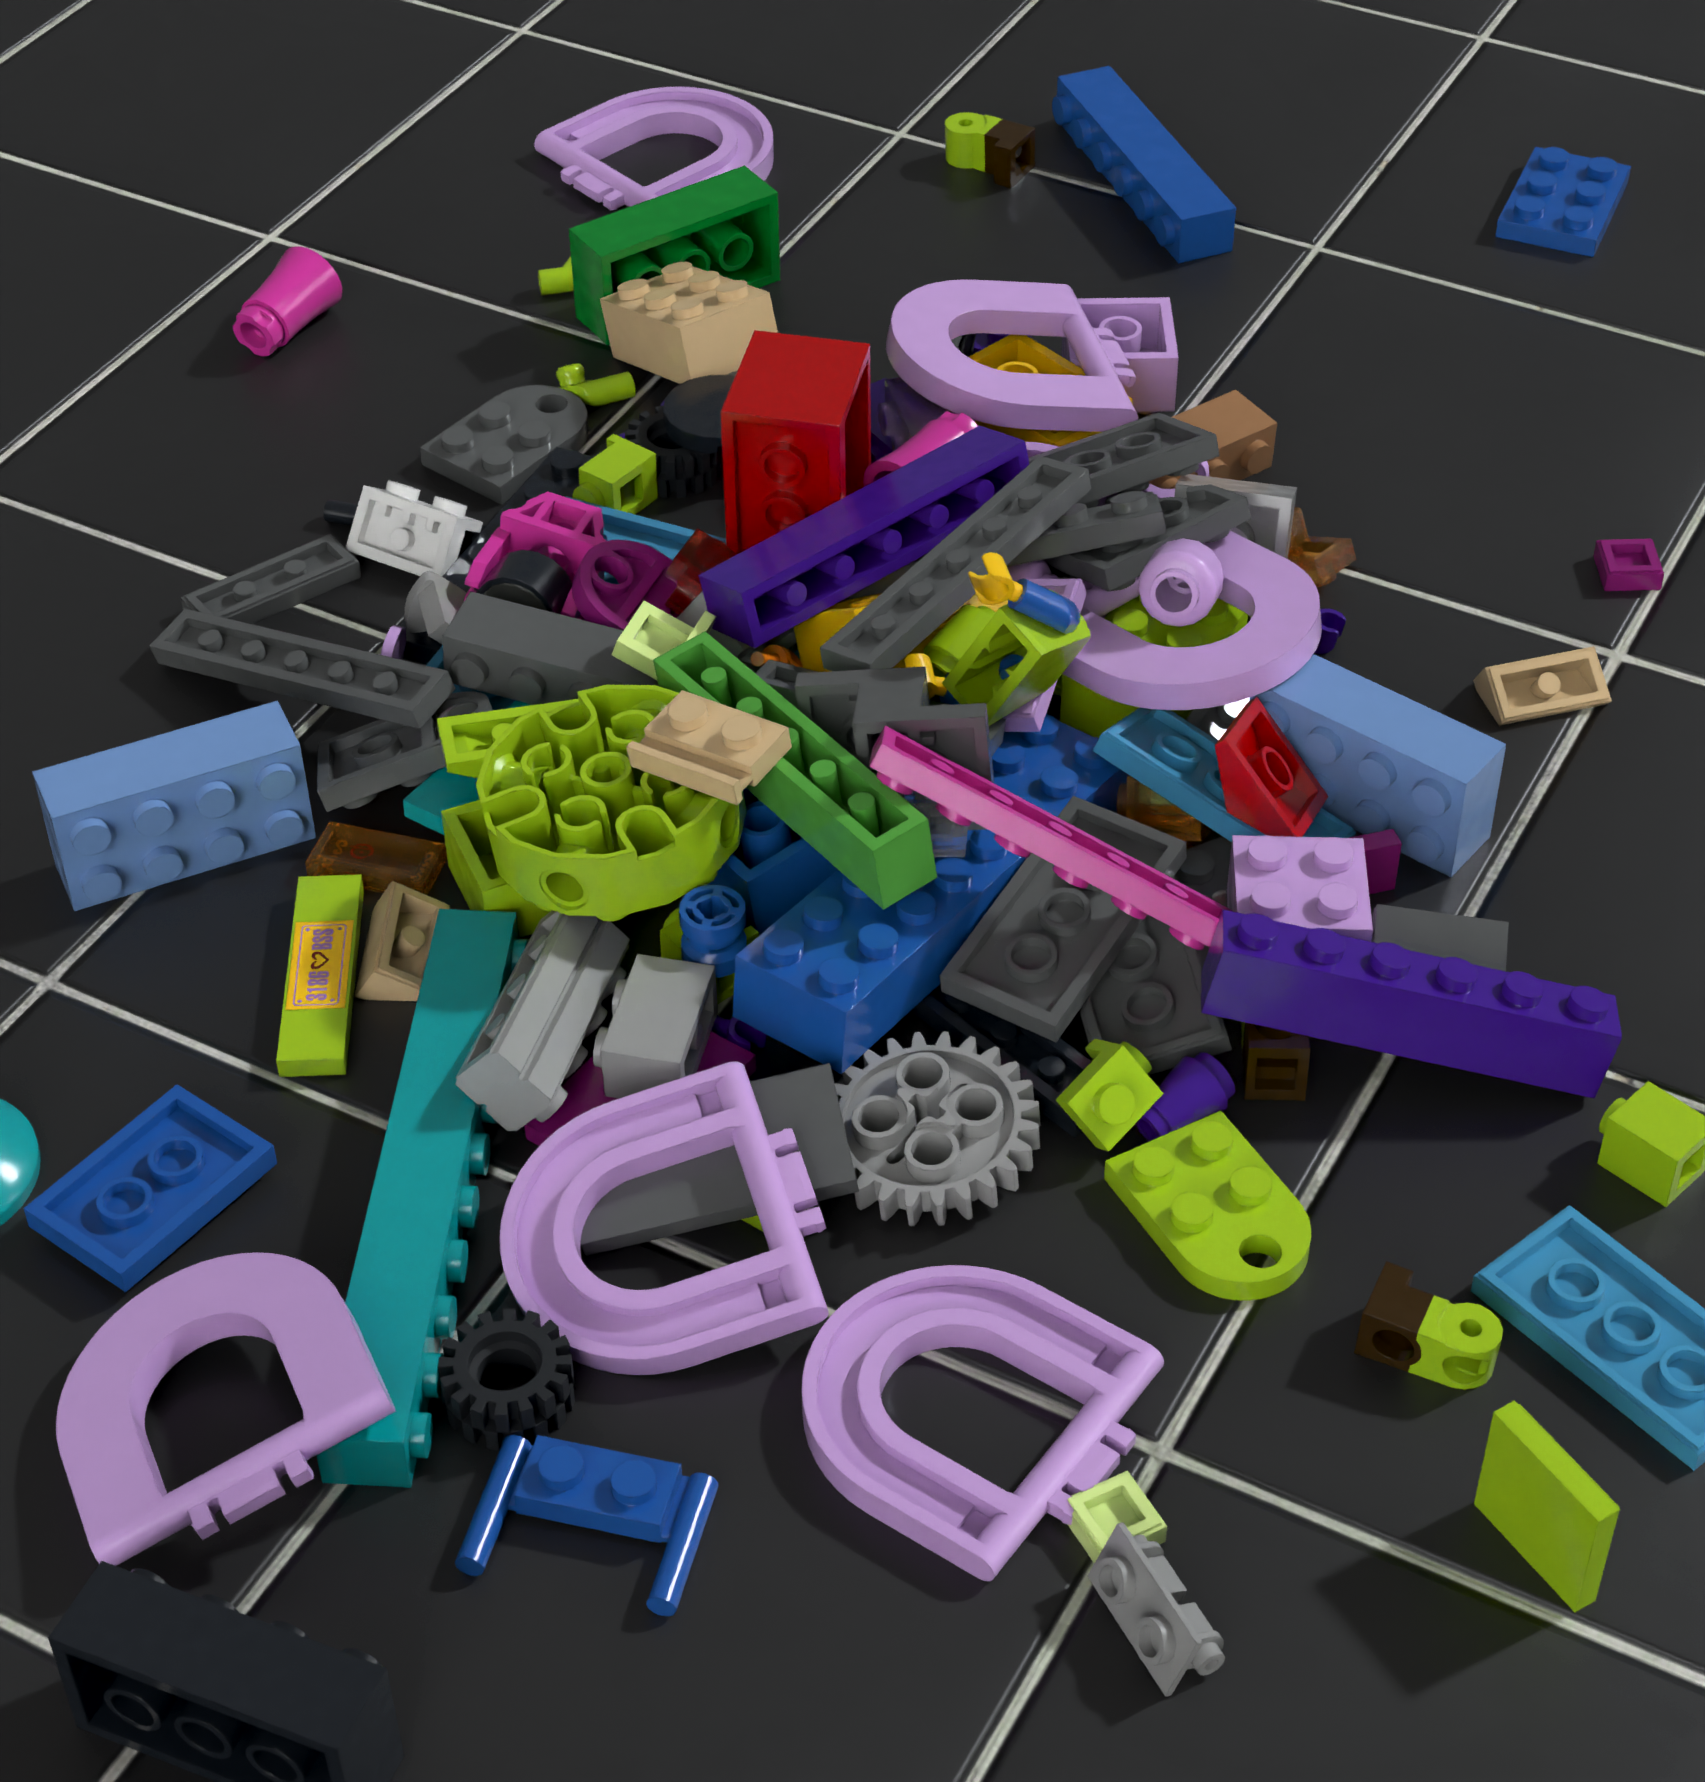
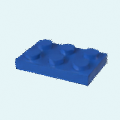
[1495,147,1631,257]
[24,1084,277,1292]

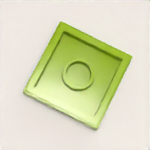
[1474,1400,1620,1613]

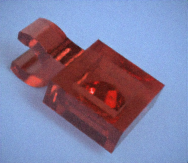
[664,528,737,615]

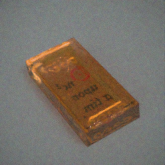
[305,821,447,896]

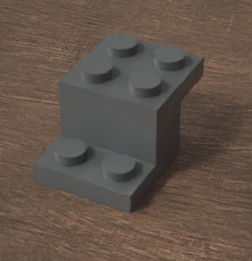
[795,667,994,832]

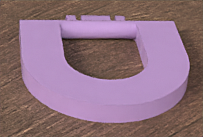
[534,87,774,210]
[886,280,1139,432]
[1063,530,1322,710]
[500,1062,829,1375]
[56,1252,396,1566]
[802,1265,1164,1582]

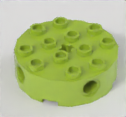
[476,684,747,922]

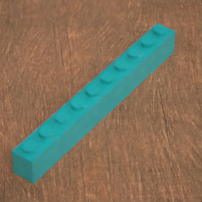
[316,909,529,1488]

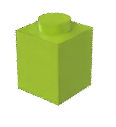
[1597,1081,1705,1207]

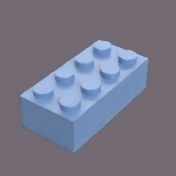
[1249,654,1506,877]
[32,701,316,911]

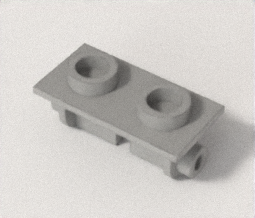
[1088,1522,1225,1696]

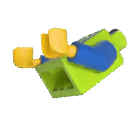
[903,552,1091,726]

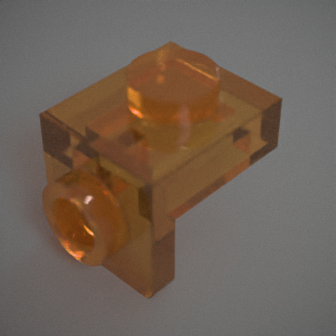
[1288,507,1357,587]
[1117,775,1212,849]

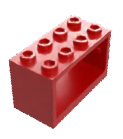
[720,330,871,560]

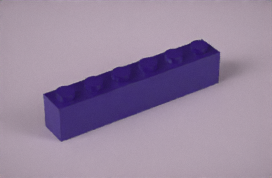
[698,426,1030,648]
[1201,909,1622,1099]

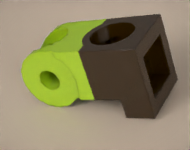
[945,112,1035,189]
[1241,1022,1310,1101]
[1354,1261,1503,1390]

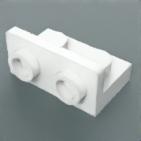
[346,480,483,576]

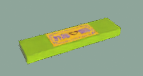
[276,874,364,1077]

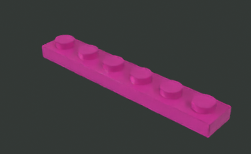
[869,726,1233,950]

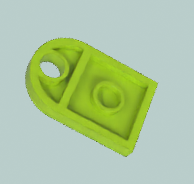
[1104,1110,1311,1301]

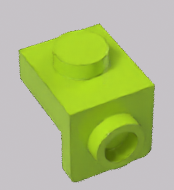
[1056,1038,1164,1152]

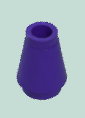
[1135,1052,1235,1141]

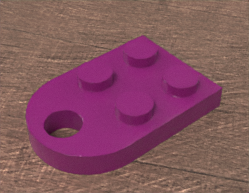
[572,540,702,631]

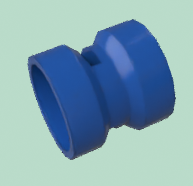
[679,885,747,978]

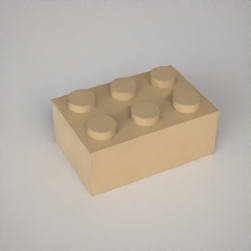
[600,262,778,384]

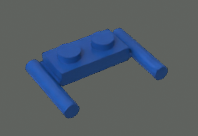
[455,1435,719,1616]

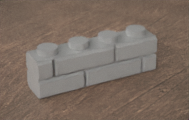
[455,911,630,1131]

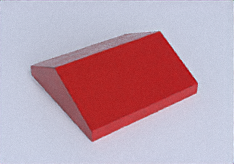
[1215,697,1329,837]

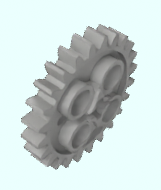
[835,1031,1041,1226]

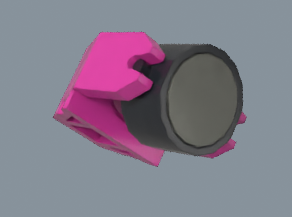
[464,491,606,621]

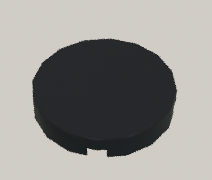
[663,375,735,454]

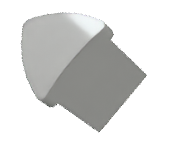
[404,571,467,645]

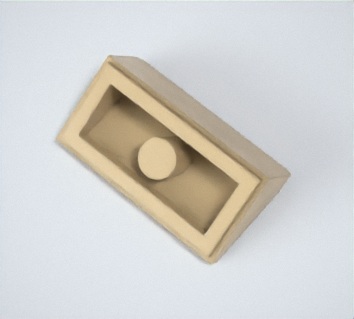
[1473,646,1612,726]
[355,881,450,1001]

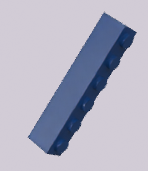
[1052,66,1236,263]

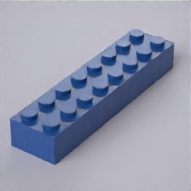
[732,714,1131,1074]

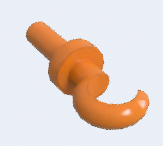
[750,645,803,668]

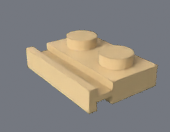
[626,690,792,805]

